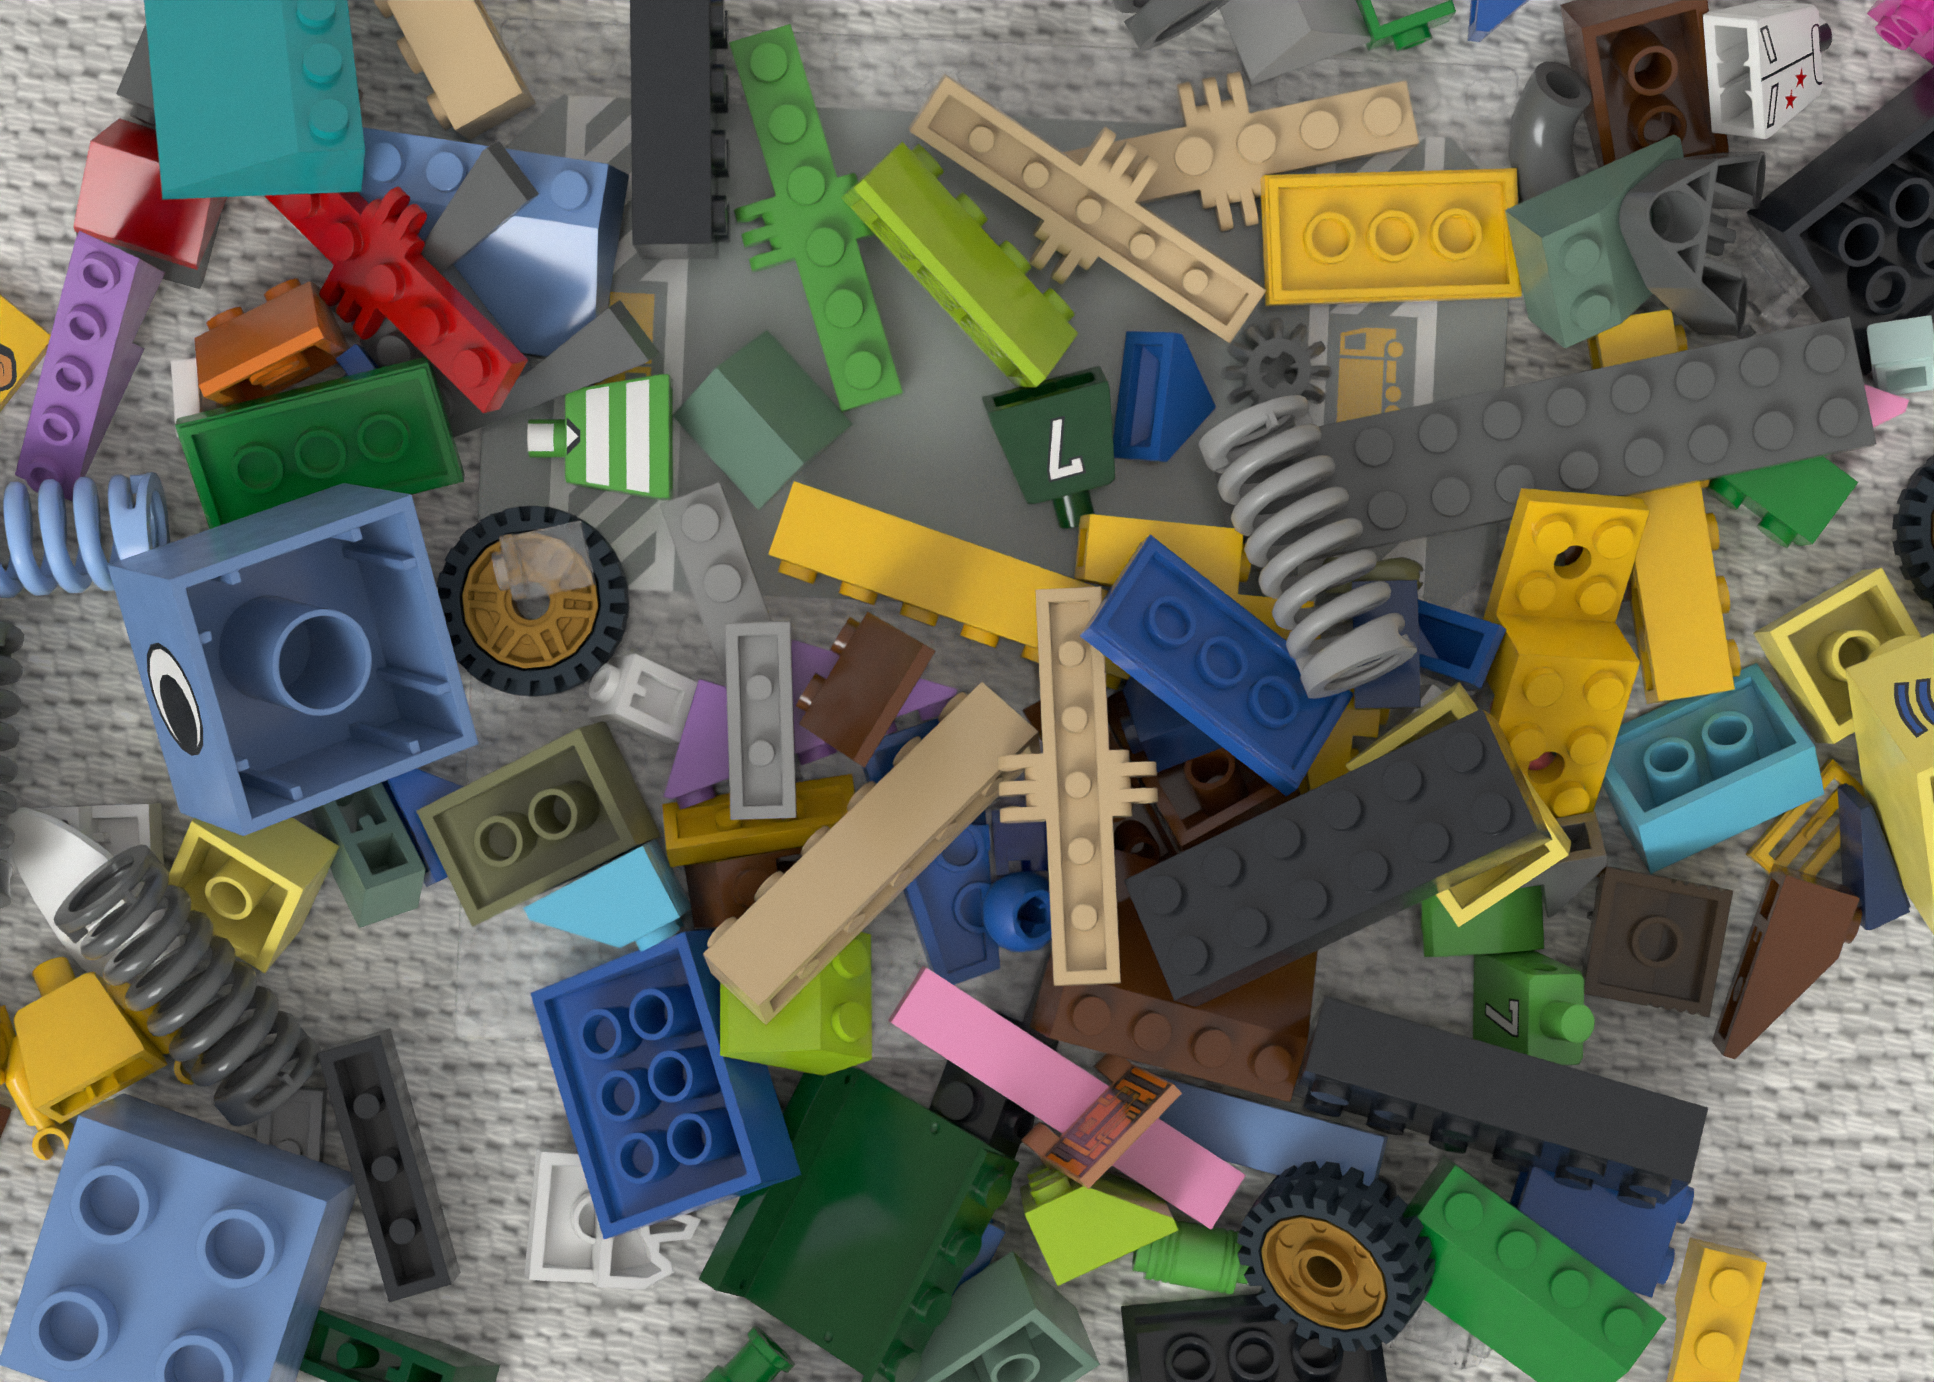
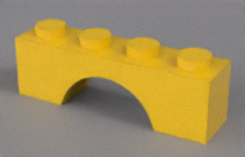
[1666,1237,1767,1382]

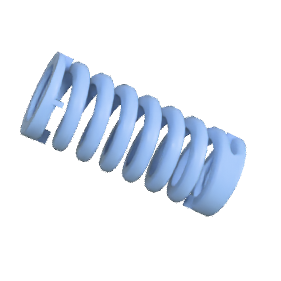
[0,472,170,598]

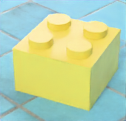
[1753,567,1921,744]
[168,817,340,973]

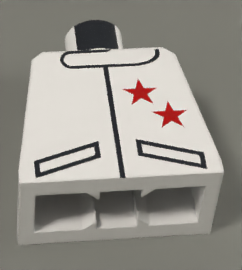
[1703,1,1832,139]

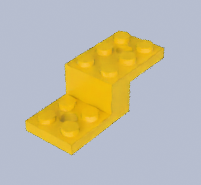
[1483,488,1650,818]

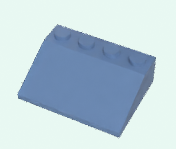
[351,127,629,357]

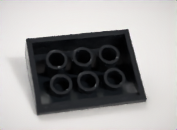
[1746,67,1934,376]
[1121,1294,1387,1382]

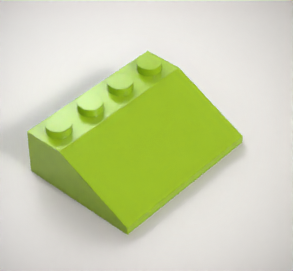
[841,141,1078,387]

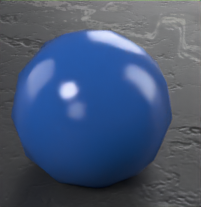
[982,872,1052,952]

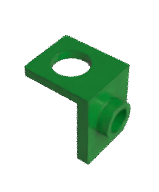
[1356,0,1456,52]

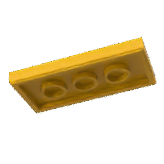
[1260,168,1522,306]

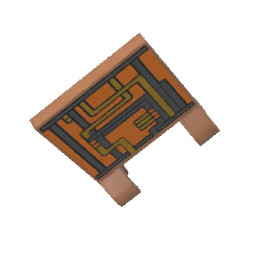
[1021,1053,1182,1189]

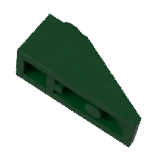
[299,1307,500,1382]

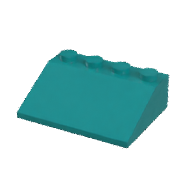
[144,0,365,200]

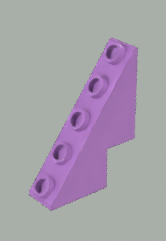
[15,231,165,502]
[663,639,958,810]

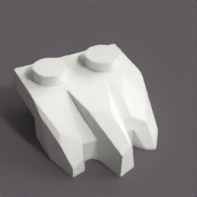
[524,1148,701,1289]

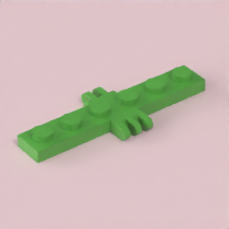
[729,24,903,412]

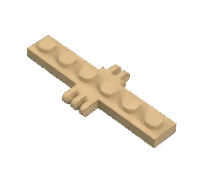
[1063,71,1419,232]
[908,73,1267,343]
[997,586,1158,986]

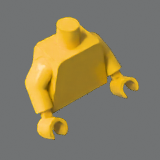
[5,957,202,1160]

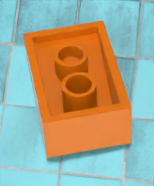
[194,278,350,406]

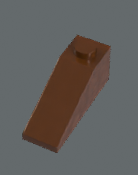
[1712,863,1862,1059]

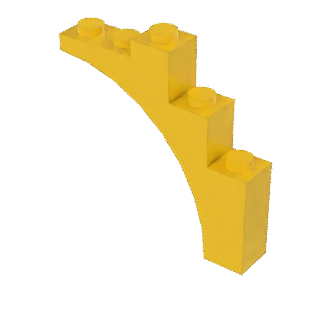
[1074,514,1390,795]

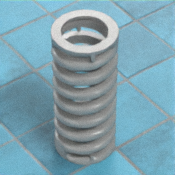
[1198,395,1417,699]

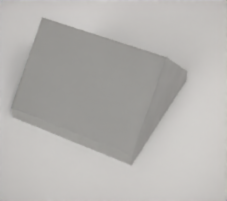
[1219,0,1371,85]

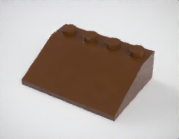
[1029,849,1318,1102]

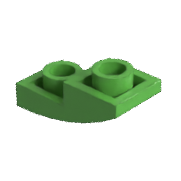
[1421,886,1544,957]

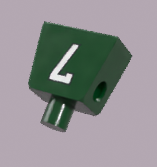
[982,366,1115,529]

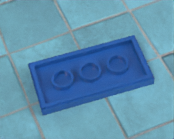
[1080,535,1354,796]

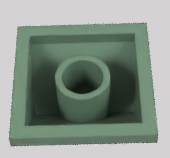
[672,330,853,510]

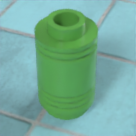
[1132,1219,1249,1295]

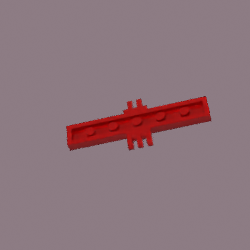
[264,187,528,413]

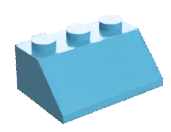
[1602,663,1824,874]
[523,839,691,952]

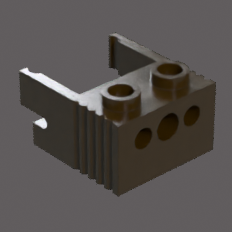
[1582,866,1733,1018]

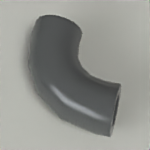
[1508,62,1592,203]

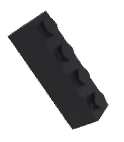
[317,1028,461,1302]

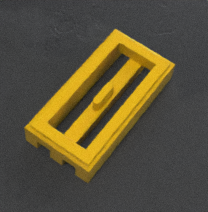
[1746,759,1865,876]

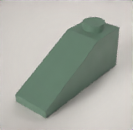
[311,782,426,928]

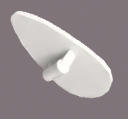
[6,807,185,984]

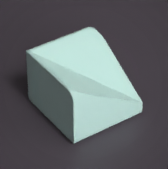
[1867,315,1934,395]

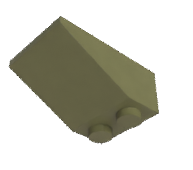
[416,721,661,927]

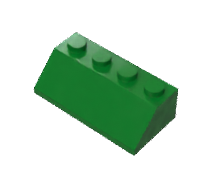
[1402,1155,1667,1382]

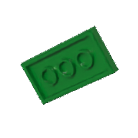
[175,357,465,529]

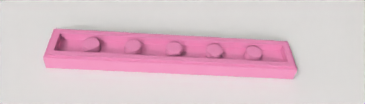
[888,966,1246,1229]

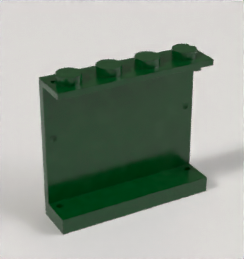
[699,1065,1020,1382]

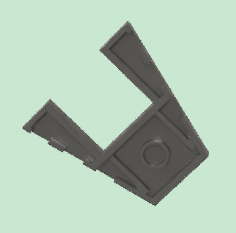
[359,141,660,438]

